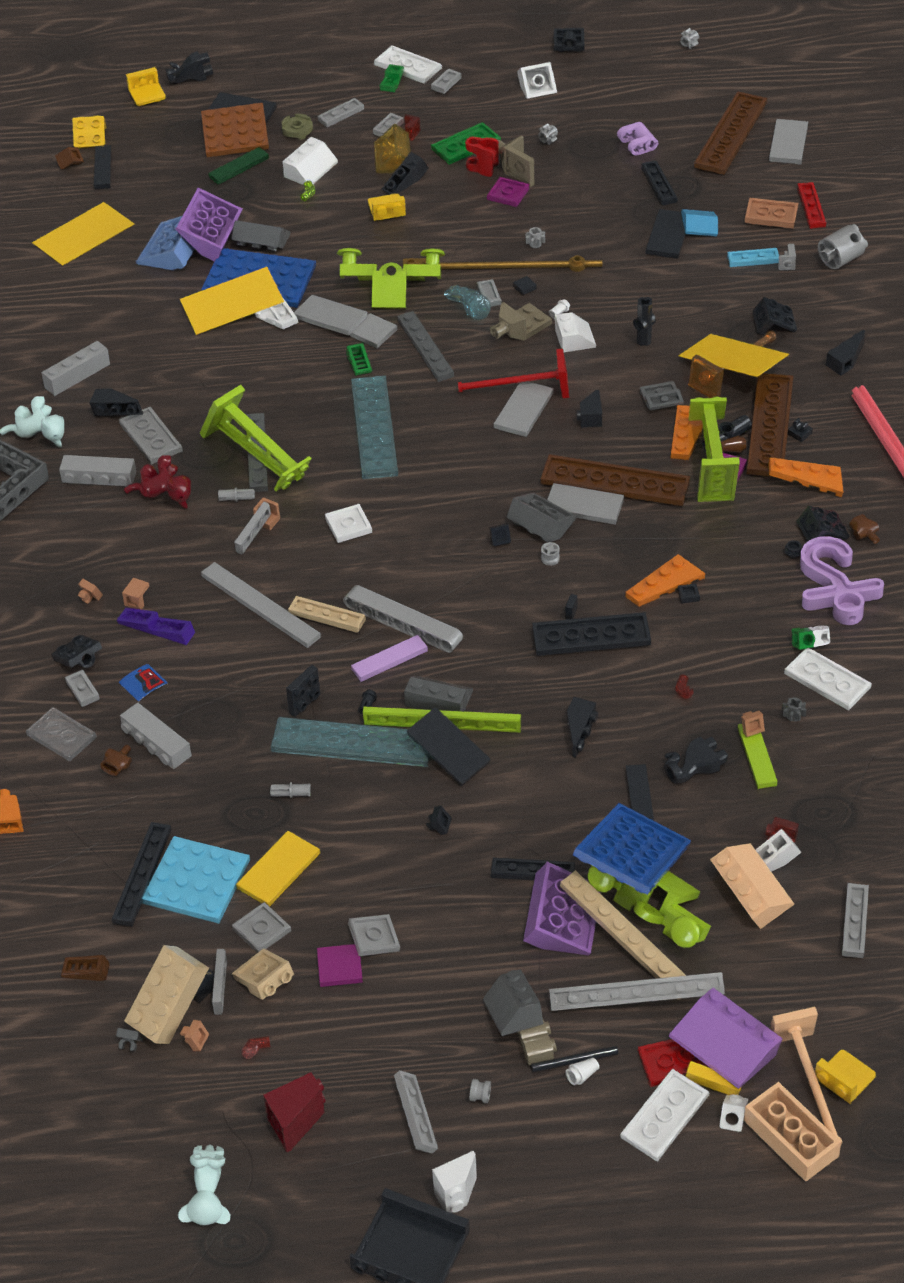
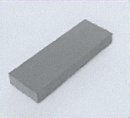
[317,98,364,127]
[234,502,271,555]
[212,949,227,1014]

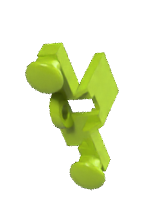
[337,248,445,309]
[588,866,711,948]

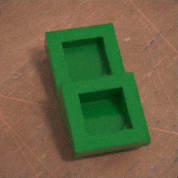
[380,64,404,93]

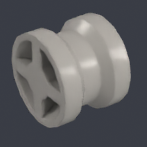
[541,542,560,566]
[470,1079,491,1104]

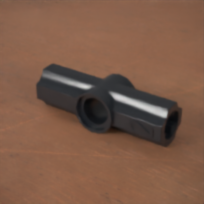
[633,297,656,346]
[701,415,752,451]

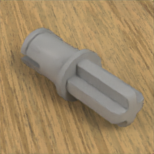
[218,488,255,502]
[270,782,311,798]

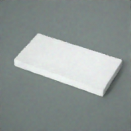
[374,46,442,84]
[784,648,872,711]
[620,1069,709,1162]

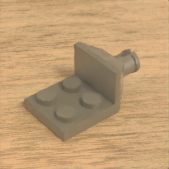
[498,136,534,188]
[490,302,552,341]

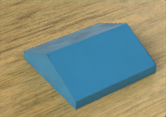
[681,209,718,236]

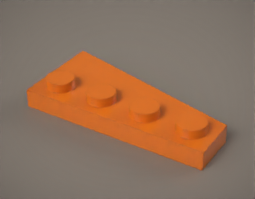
[671,405,703,460]
[768,457,843,497]
[625,554,705,607]

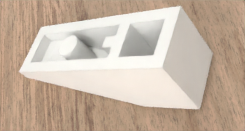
[756,829,801,872]

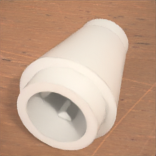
[566,1058,599,1085]

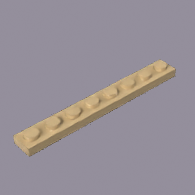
[560,870,686,1000]

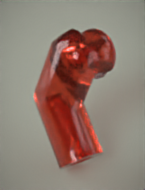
[675,674,694,699]
[242,1036,271,1059]

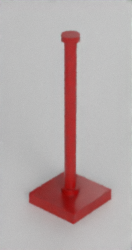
[458,348,569,398]

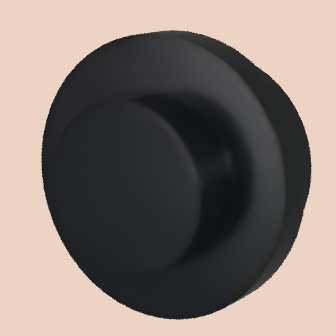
[784,540,803,557]

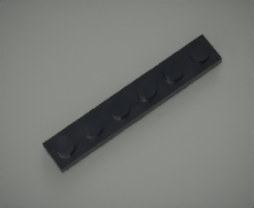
[112,822,171,927]

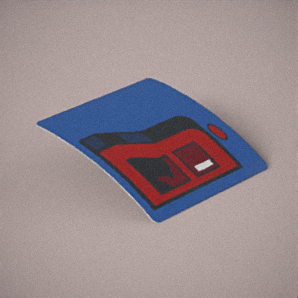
[119,664,168,701]

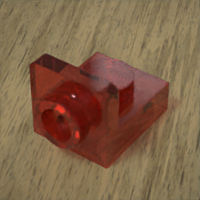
[404,114,421,141]
[765,817,799,842]

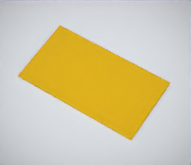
[32,202,135,266]
[180,267,284,335]
[678,334,789,377]

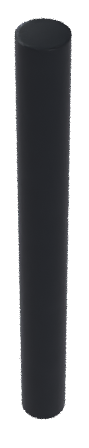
[531,1046,618,1072]

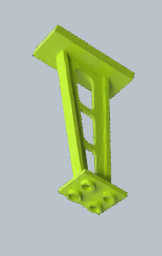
[200,385,311,492]
[688,397,740,502]

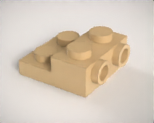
[232,948,294,1000]

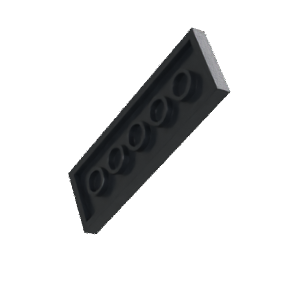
[532,612,651,656]

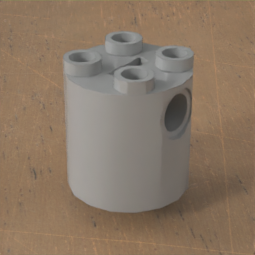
[818,224,868,269]

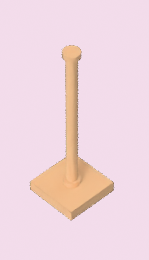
[770,1007,843,1144]

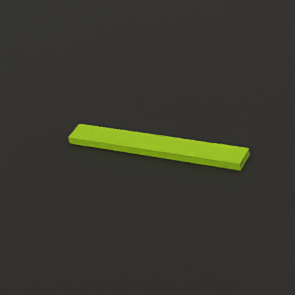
[363,707,521,732]

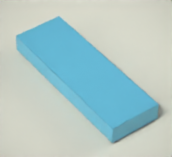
[727,248,779,267]

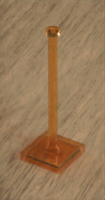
[689,331,776,398]

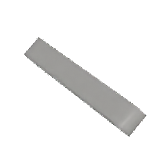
[343,585,463,653]

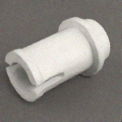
[549,299,570,319]

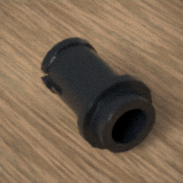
[358,689,377,714]

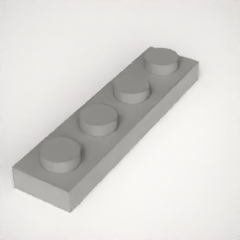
[842,883,869,958]
[394,1070,438,1154]

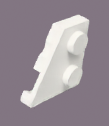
[255,298,298,329]

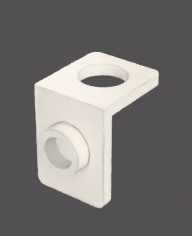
[720,1095,748,1132]

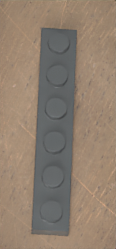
[398,311,454,382]
[247,413,268,492]

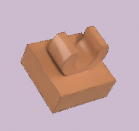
[78,579,103,604]
[741,711,765,737]
[180,1020,209,1051]

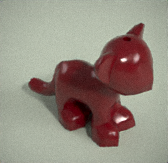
[124,455,191,509]

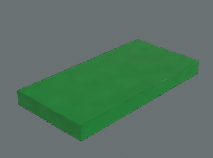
[431,122,501,165]

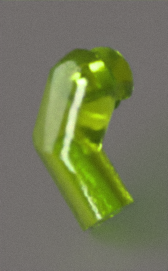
[300,180,316,201]

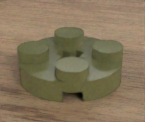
[282,114,313,140]

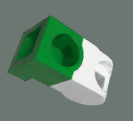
[792,626,830,650]

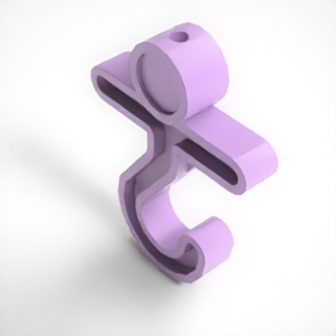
[800,536,884,625]

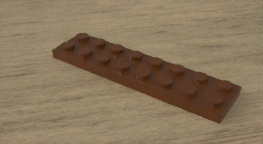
[694,91,767,175]
[747,373,793,477]
[541,454,690,506]

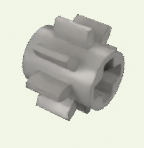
[680,28,699,49]
[538,123,558,145]
[526,227,545,248]

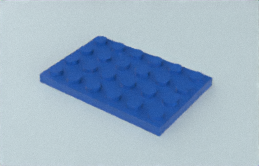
[201,248,316,308]
[573,803,691,895]

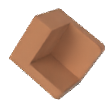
[253,497,280,530]
[122,578,149,610]

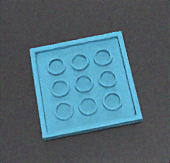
[142,836,250,923]

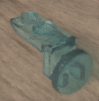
[444,285,491,320]

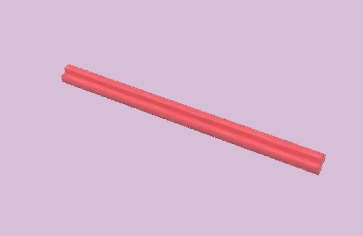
[851,385,904,477]

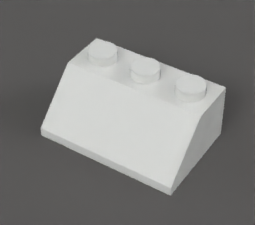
[283,137,338,187]

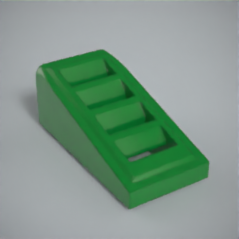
[346,343,372,376]

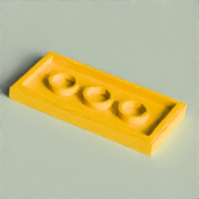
[236,831,320,907]

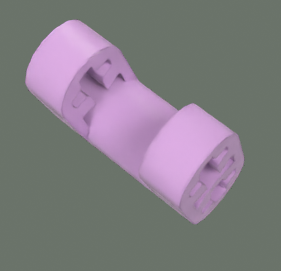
[617,122,658,156]

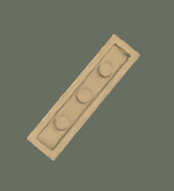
[288,596,366,633]

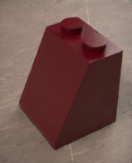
[263,1072,326,1152]

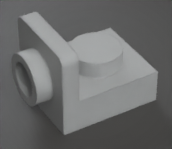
[778,244,796,270]

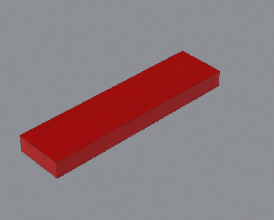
[797,182,826,229]

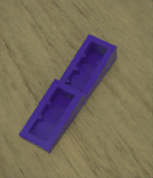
[117,608,195,645]

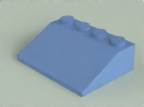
[136,216,195,270]

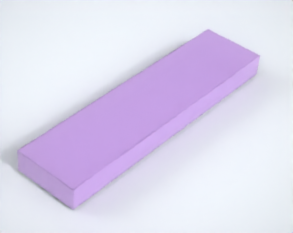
[351,635,428,682]

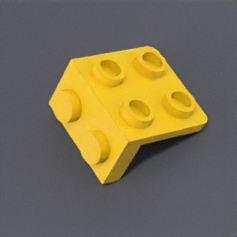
[126,67,166,106]
[72,116,106,148]
[368,194,406,221]
[815,1050,876,1104]

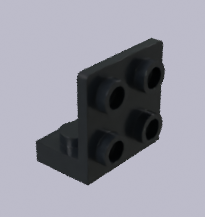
[752,297,797,335]
[796,505,850,542]

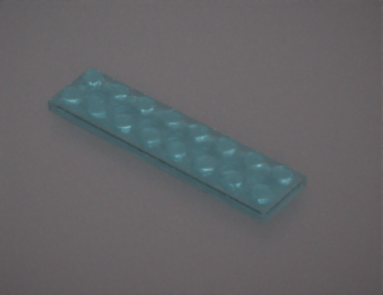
[351,376,398,479]
[271,717,430,767]

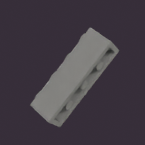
[41,341,110,396]
[59,455,136,486]
[120,703,192,769]

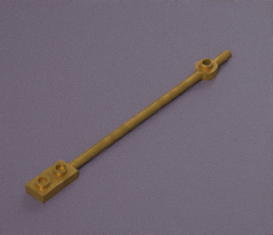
[403,255,602,272]

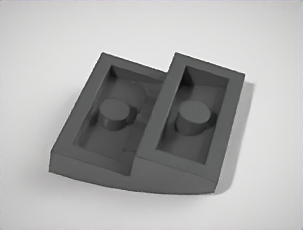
[640,381,684,410]

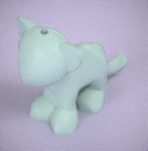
[0,396,65,448]
[178,1145,230,1225]

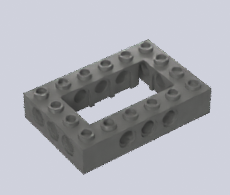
[0,440,49,521]

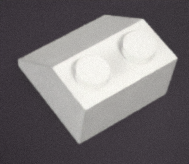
[517,62,557,99]
[555,312,596,352]
[432,1151,477,1213]

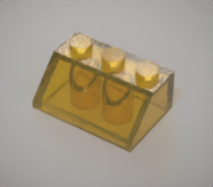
[374,123,411,173]

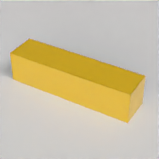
[685,1061,741,1095]

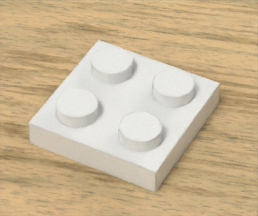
[325,504,372,543]

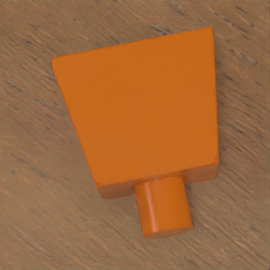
[0,789,24,834]

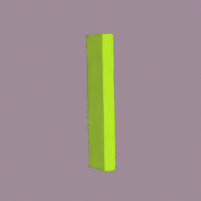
[737,724,778,789]

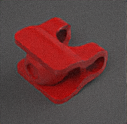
[465,137,499,177]

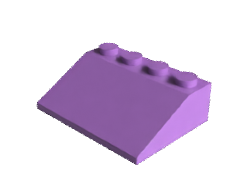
[176,188,242,261]
[523,862,601,955]
[669,988,783,1089]

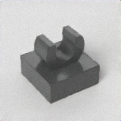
[116,1028,144,1051]

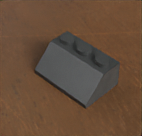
[231,220,290,251]
[507,492,577,542]
[404,676,473,712]
[483,969,543,1036]

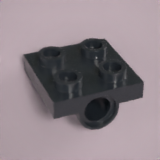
[554,28,585,52]
[51,635,102,668]
[286,665,320,717]

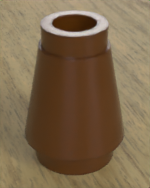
[721,435,746,453]

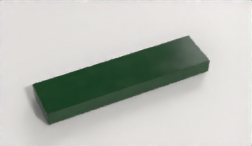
[209,147,269,185]

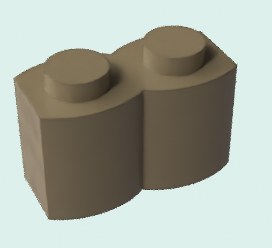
[518,1017,557,1065]

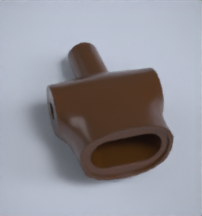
[849,514,880,544]
[101,745,132,776]

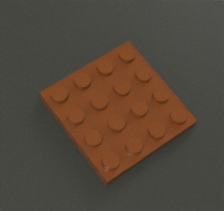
[201,103,269,157]

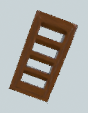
[61,955,110,981]

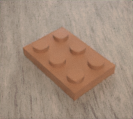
[745,198,798,228]

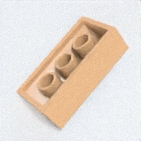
[710,843,794,929]

